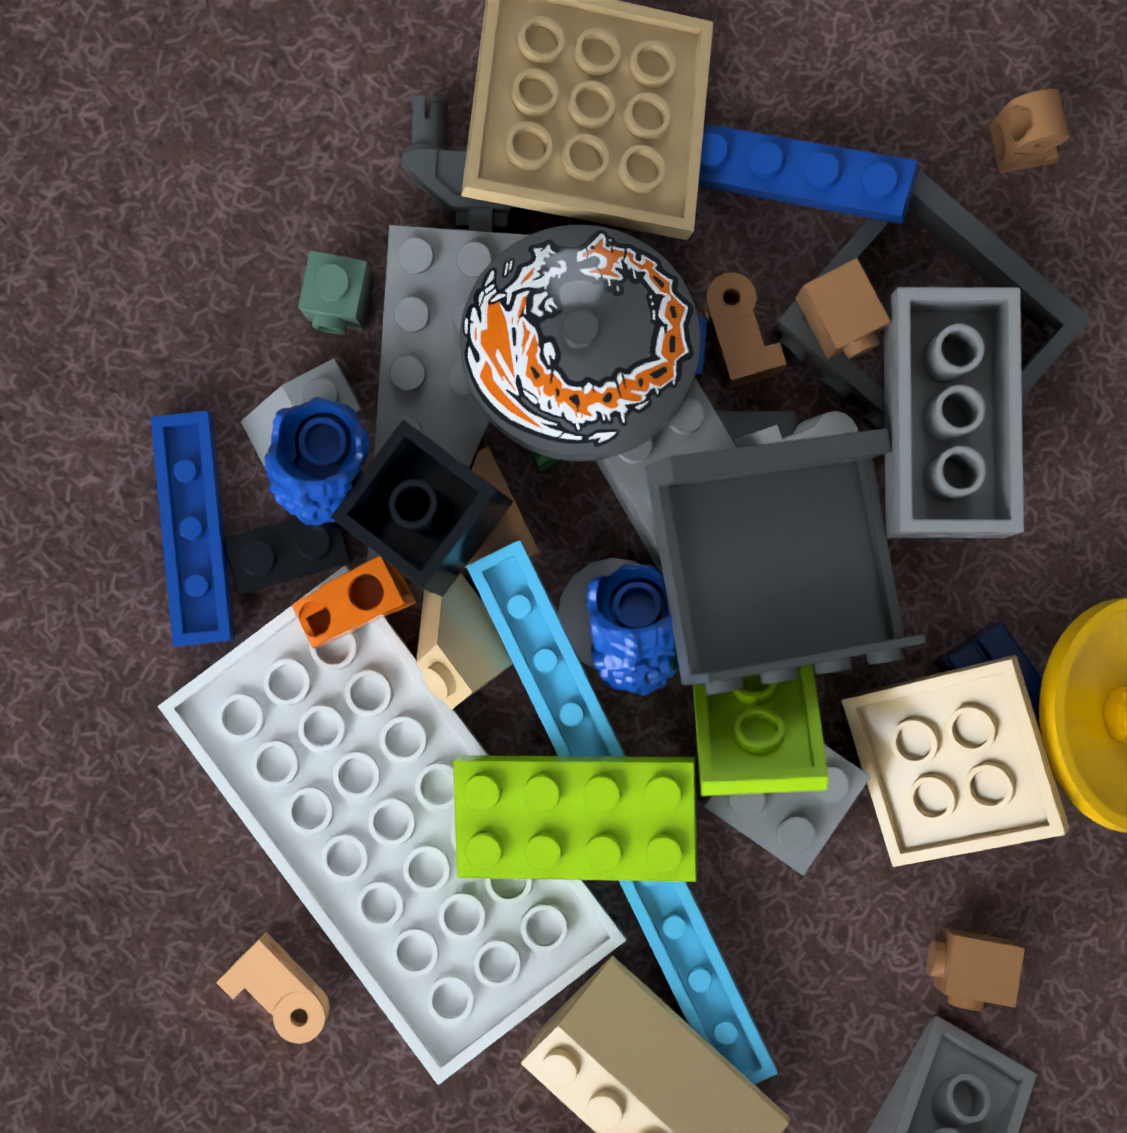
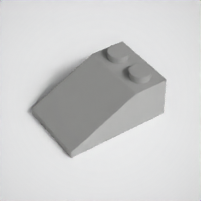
[867,1016,1037,1133]

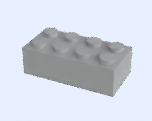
[883,287,1024,538]

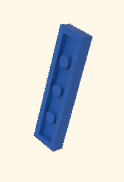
[698,124,919,224]
[150,410,235,647]

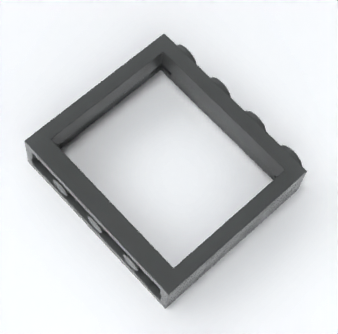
[772,169,1092,430]

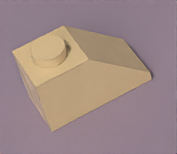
[416,573,513,710]

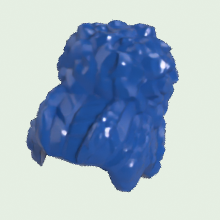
[264,397,370,526]
[586,564,679,696]

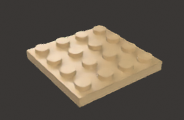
[461,0,713,240]

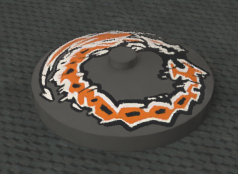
[460,225,700,461]

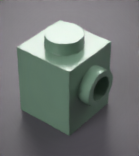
[298,250,374,335]

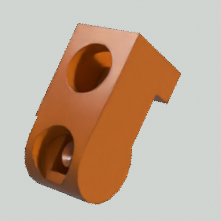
[291,556,416,649]

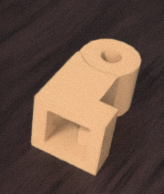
[216,932,330,1044]

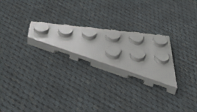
[367,225,529,577]

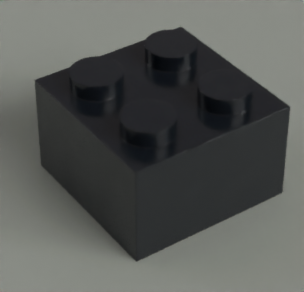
[331,420,514,597]

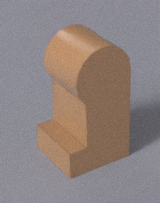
[989,89,1069,174]
[703,272,787,389]

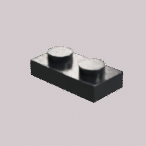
[224,517,352,595]

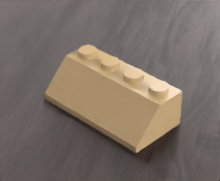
[521,955,790,1133]

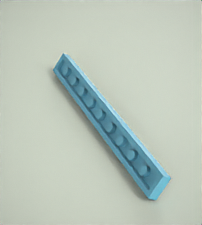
[466,539,778,1085]

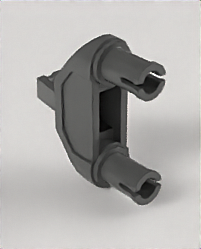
[402,95,526,232]

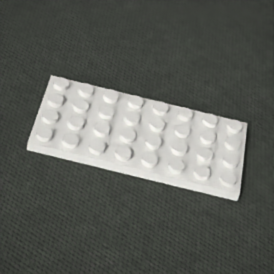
[158,566,627,1085]

